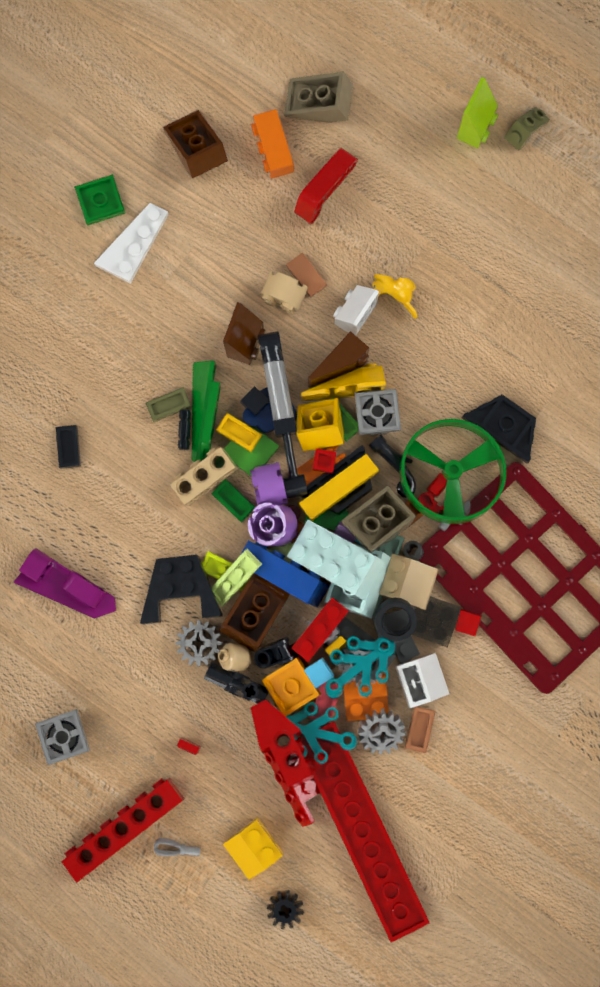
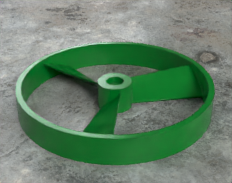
[399,419,506,524]

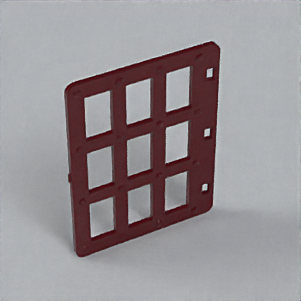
[419,462,600,694]

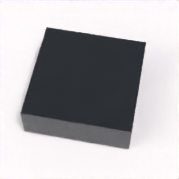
[240,386,270,417]

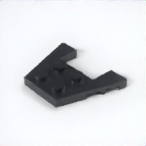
[140,554,223,625]

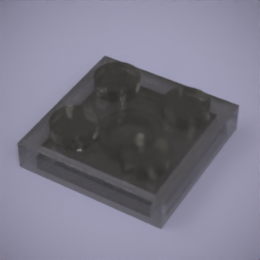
[412,596,461,648]

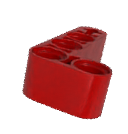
[294,148,358,224]

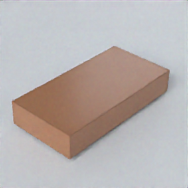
[286,253,327,298]
[405,706,436,753]

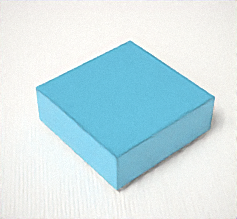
[304,657,335,688]

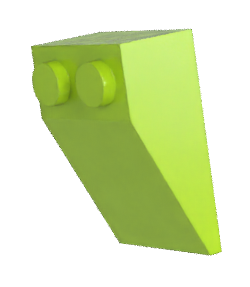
[457,76,498,148]

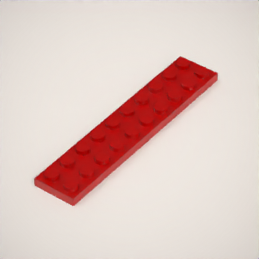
[298,721,430,943]

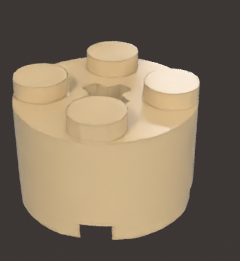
[260,271,308,315]

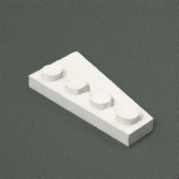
[94,203,169,284]

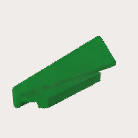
[192,360,221,462]

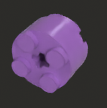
[250,462,288,505]
[248,503,298,547]

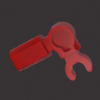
[418,473,447,523]

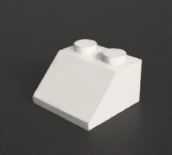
[333,285,379,335]

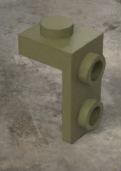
[504,107,550,151]

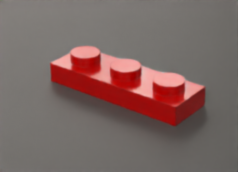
[291,597,349,662]

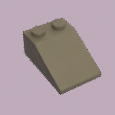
[284,71,353,123]
[341,485,416,553]

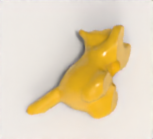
[372,274,417,319]

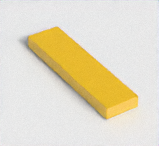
[299,454,379,521]

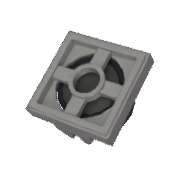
[354,389,401,436]
[35,709,91,765]

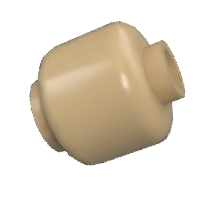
[218,643,252,673]

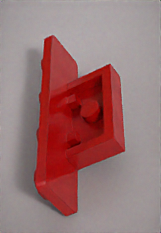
[265,750,320,827]

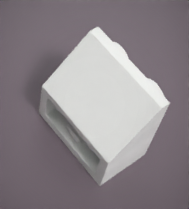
[395,653,449,708]

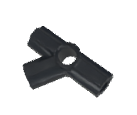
[204,662,269,704]

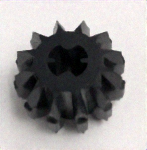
[267,890,304,930]

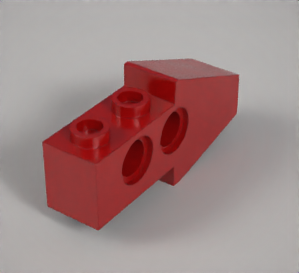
[250,700,315,790]

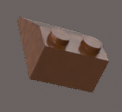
[163,110,228,179]
[223,302,266,365]
[308,331,369,389]
[219,573,290,653]

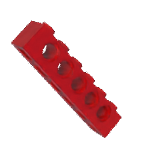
[61,778,185,883]

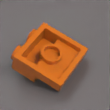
[343,674,389,722]

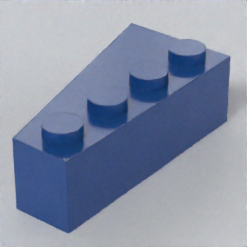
[240,540,330,608]

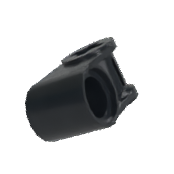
[254,637,297,669]

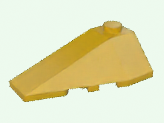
[301,363,386,401]

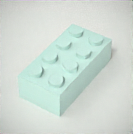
[287,520,386,600]

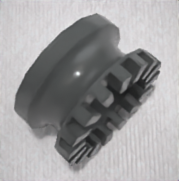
[403,541,424,561]

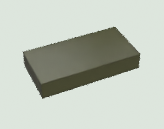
[145,387,192,423]

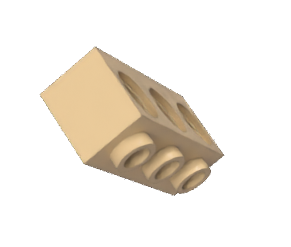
[170,447,239,506]

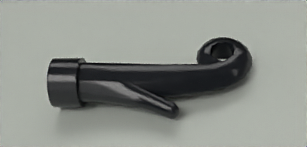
[369,434,416,498]

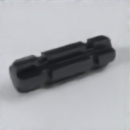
[178,409,191,450]

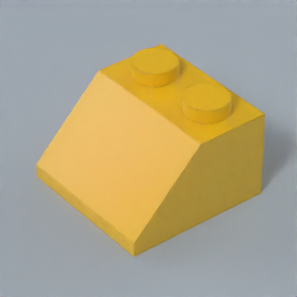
[297,398,344,452]
[223,817,284,880]

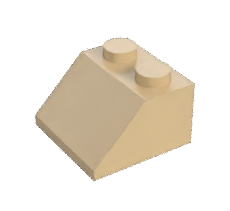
[379,554,438,610]

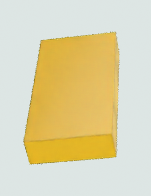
[216,413,263,453]

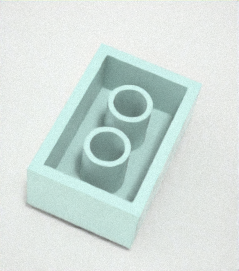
[325,543,391,618]

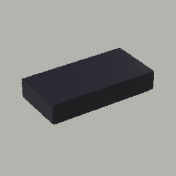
[56,425,81,469]

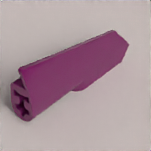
[14,548,116,619]

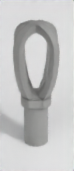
[154,838,201,856]

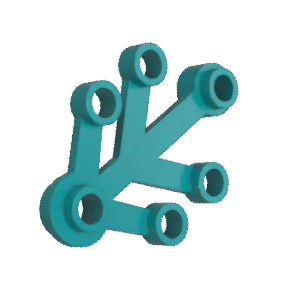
[325,636,395,698]
[286,702,357,764]

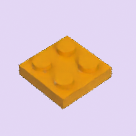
[262,657,322,716]

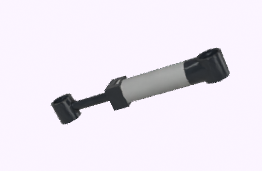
[258,331,308,498]

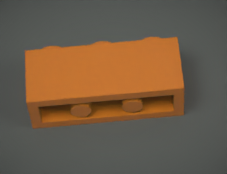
[251,109,294,179]

